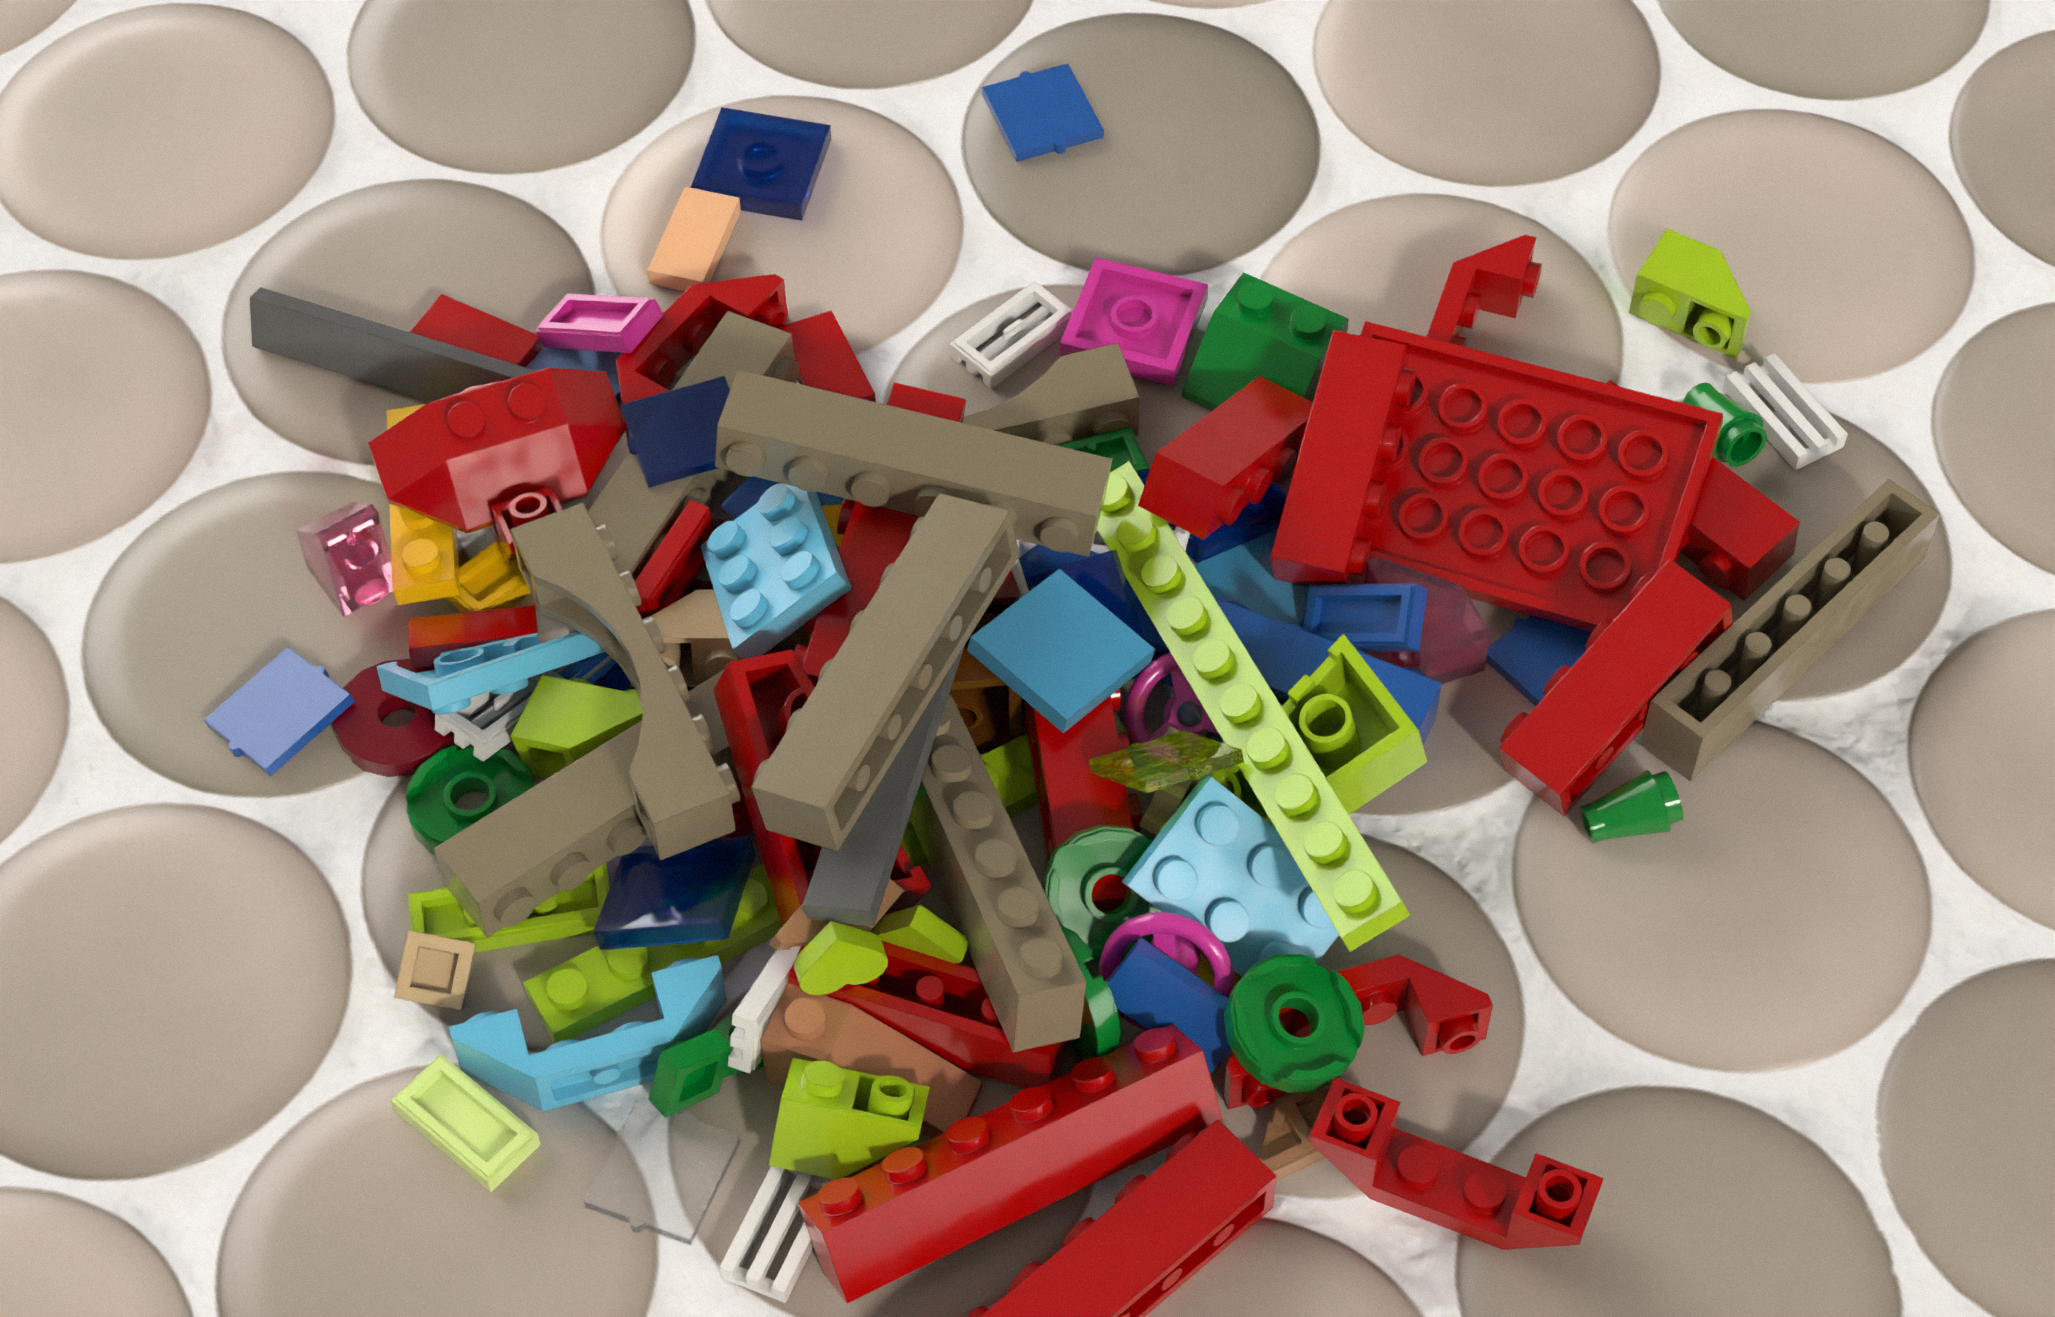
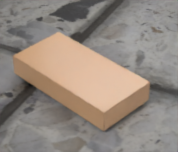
[647,187,741,291]

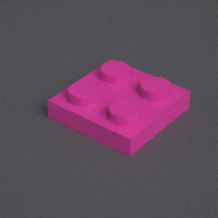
[1060,257,1208,386]

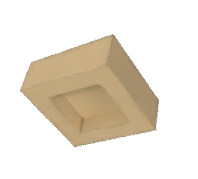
[394,930,477,1011]

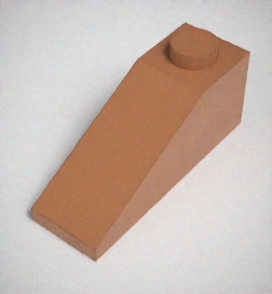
[760,983,982,1138]

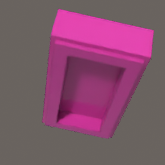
[535,294,663,353]

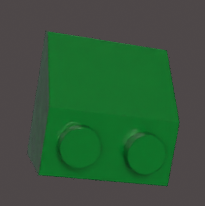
[1182,272,1349,411]

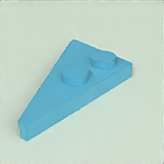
[376,631,605,714]

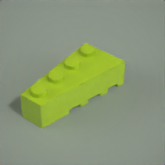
[1159,633,1427,832]

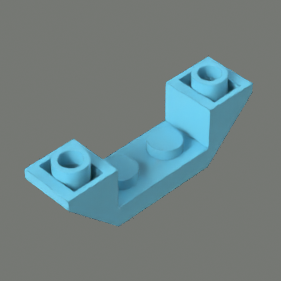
[449,955,726,1111]

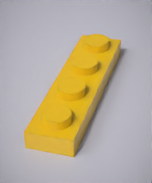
[386,404,460,605]

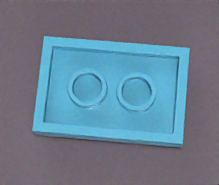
[700,483,852,659]
[1122,774,1339,977]

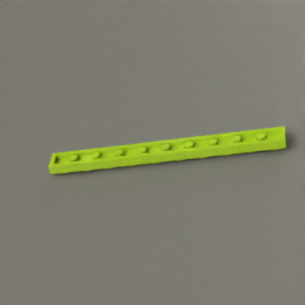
[1097,461,1411,952]
[523,713,1135,1044]

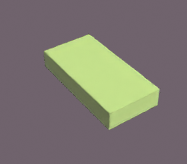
[391,1054,541,1193]

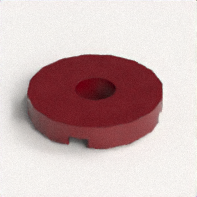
[333,659,456,777]

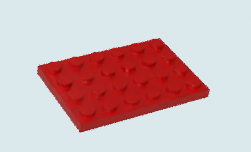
[1360,321,1723,632]

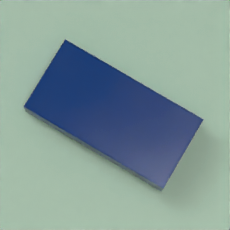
[1303,584,1428,652]
[1106,937,1232,1073]

